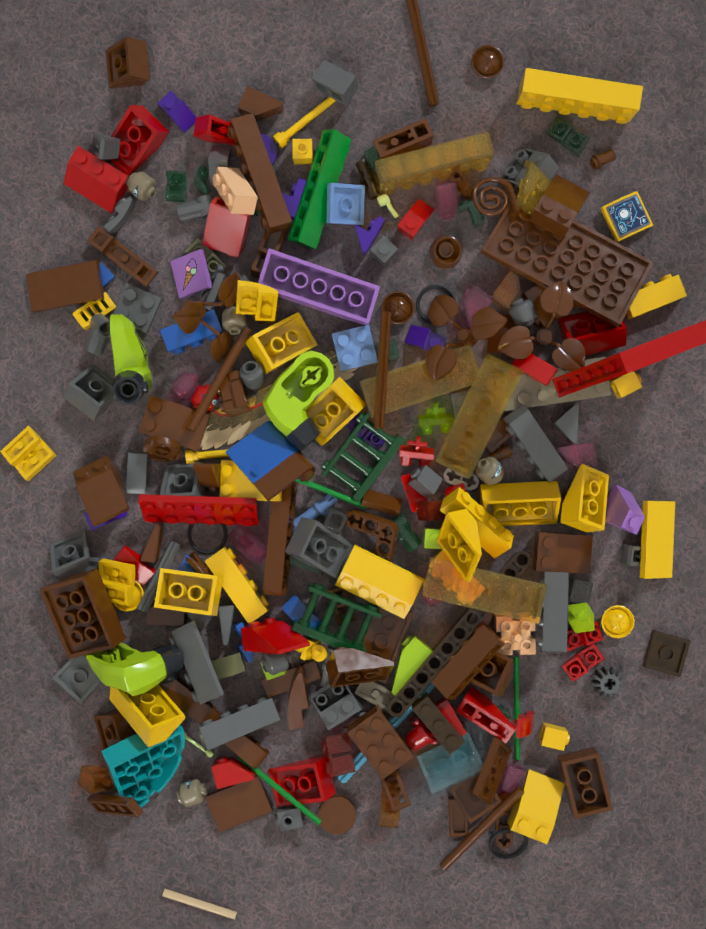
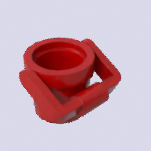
[405,716,438,751]

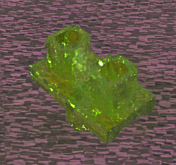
[418,403,454,435]

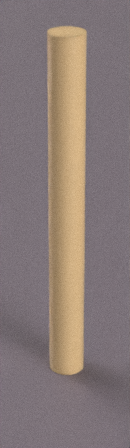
[162,889,237,920]

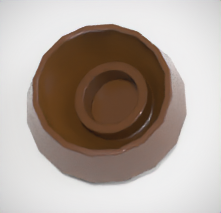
[471,45,505,79]
[429,235,463,269]
[381,291,415,325]

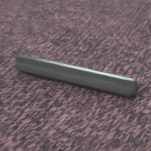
[137,541,180,613]

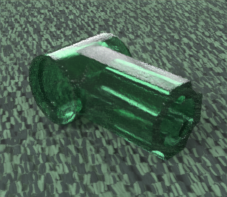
[388,512,422,552]

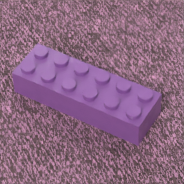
[257,248,380,326]

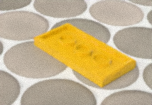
[640,501,675,579]

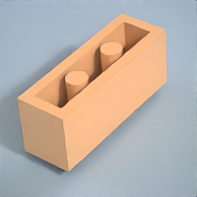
[213,167,258,215]

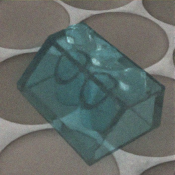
[417,732,484,795]

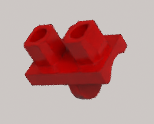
[399,436,434,467]

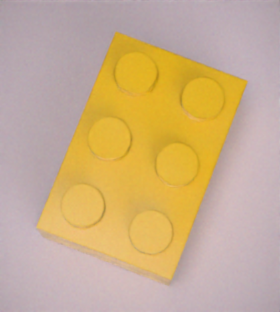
[154,568,223,616]

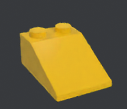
[246,312,318,375]
[305,376,366,446]
[220,460,282,501]
[560,464,609,532]
[437,509,482,583]
[507,769,564,844]

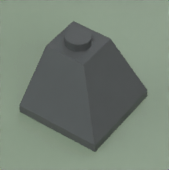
[160,462,207,496]
[50,530,90,581]

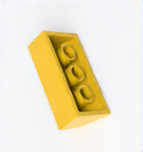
[479,481,561,526]
[335,545,424,619]
[109,684,185,747]

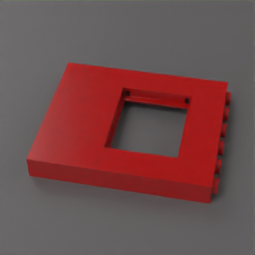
[552,320,706,398]

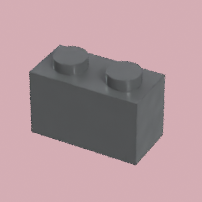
[311,60,359,106]

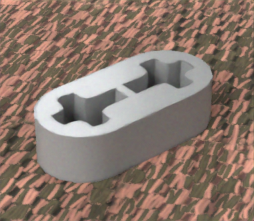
[443,467,479,490]

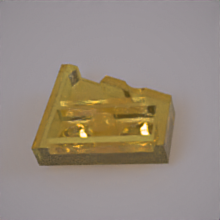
[516,160,551,215]

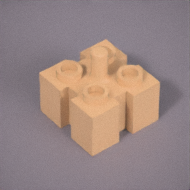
[493,612,536,655]

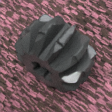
[591,665,625,699]

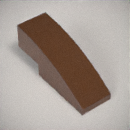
[251,229,288,278]
[288,665,309,730]

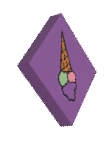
[170,250,212,298]

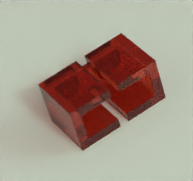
[321,733,356,778]

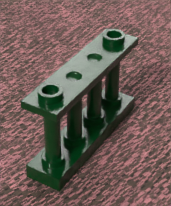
[321,411,405,502]
[292,583,382,652]

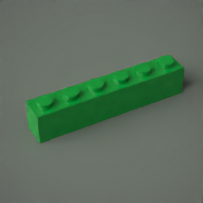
[288,129,352,250]

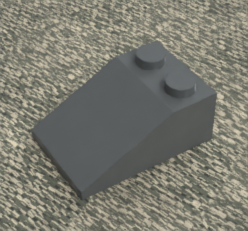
[285,517,353,579]

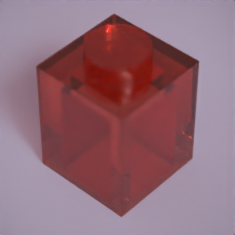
[416,500,446,521]

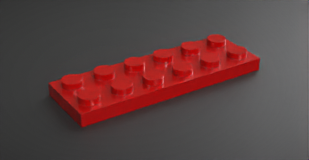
[138,494,259,526]

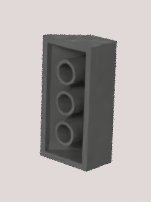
[169,621,224,705]

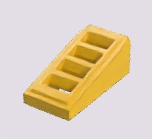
[72,292,116,330]

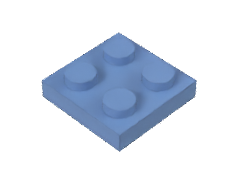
[326,183,365,225]
[331,325,378,372]

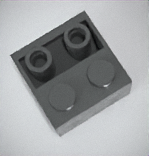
[501,147,559,200]
[309,684,364,730]

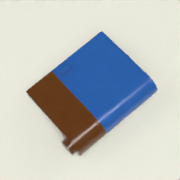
[226,421,315,501]

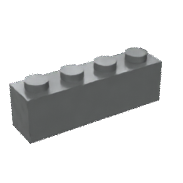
[503,405,568,483]
[539,572,569,653]
[197,697,280,751]

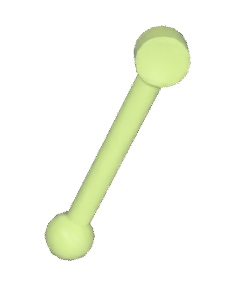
[184,731,214,757]

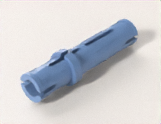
[293,495,338,533]

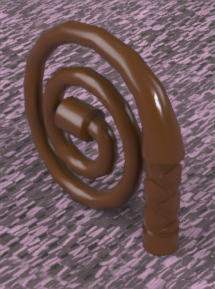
[472,177,521,216]

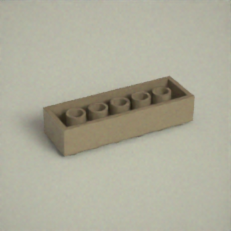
[487,357,611,413]

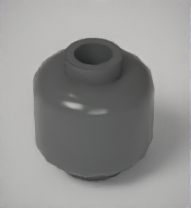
[509,298,538,327]
[239,361,266,390]
[261,652,291,675]

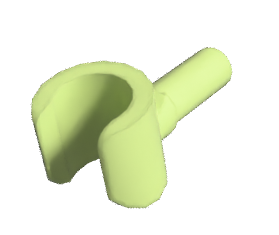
[377,194,399,218]

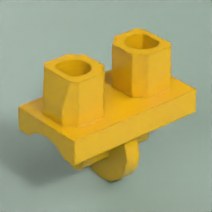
[295,638,328,662]

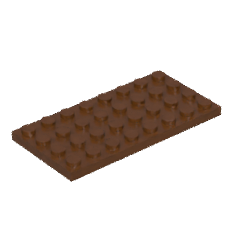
[481,189,654,327]

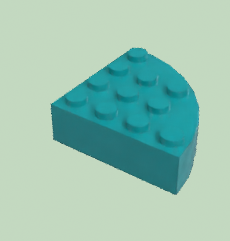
[101,725,185,808]

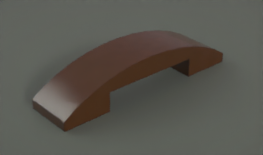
[87,226,158,287]

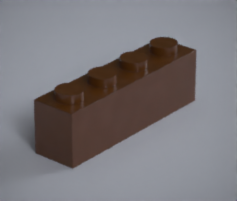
[431,625,505,700]

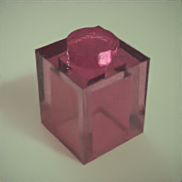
[500,762,527,794]

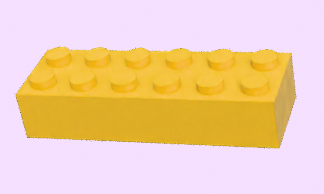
[517,68,643,124]

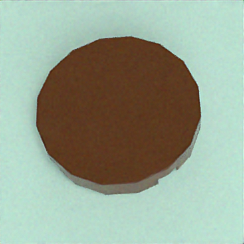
[143,436,182,463]
[318,795,356,835]

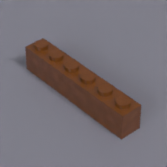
[228,113,292,234]

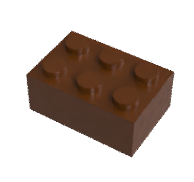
[347,704,414,780]
[557,747,613,819]

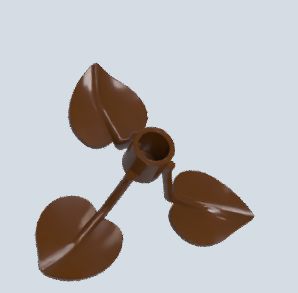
[172,272,240,363]
[497,281,585,371]
[426,295,507,381]

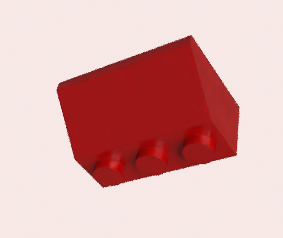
[63,146,129,214]
[558,311,627,356]

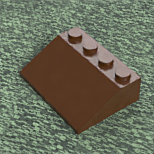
[39,568,126,659]

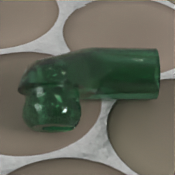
[194,166,211,196]

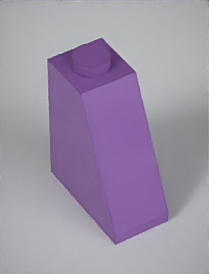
[605,484,645,535]

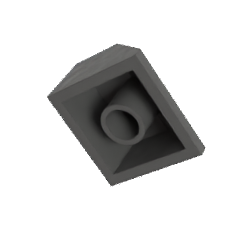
[63,364,115,421]

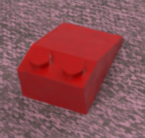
[110,105,170,177]
[241,617,310,654]
[268,756,336,807]

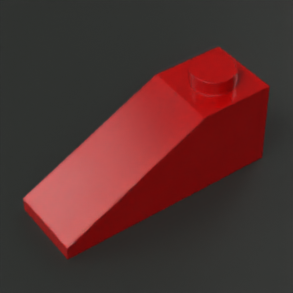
[456,687,516,743]

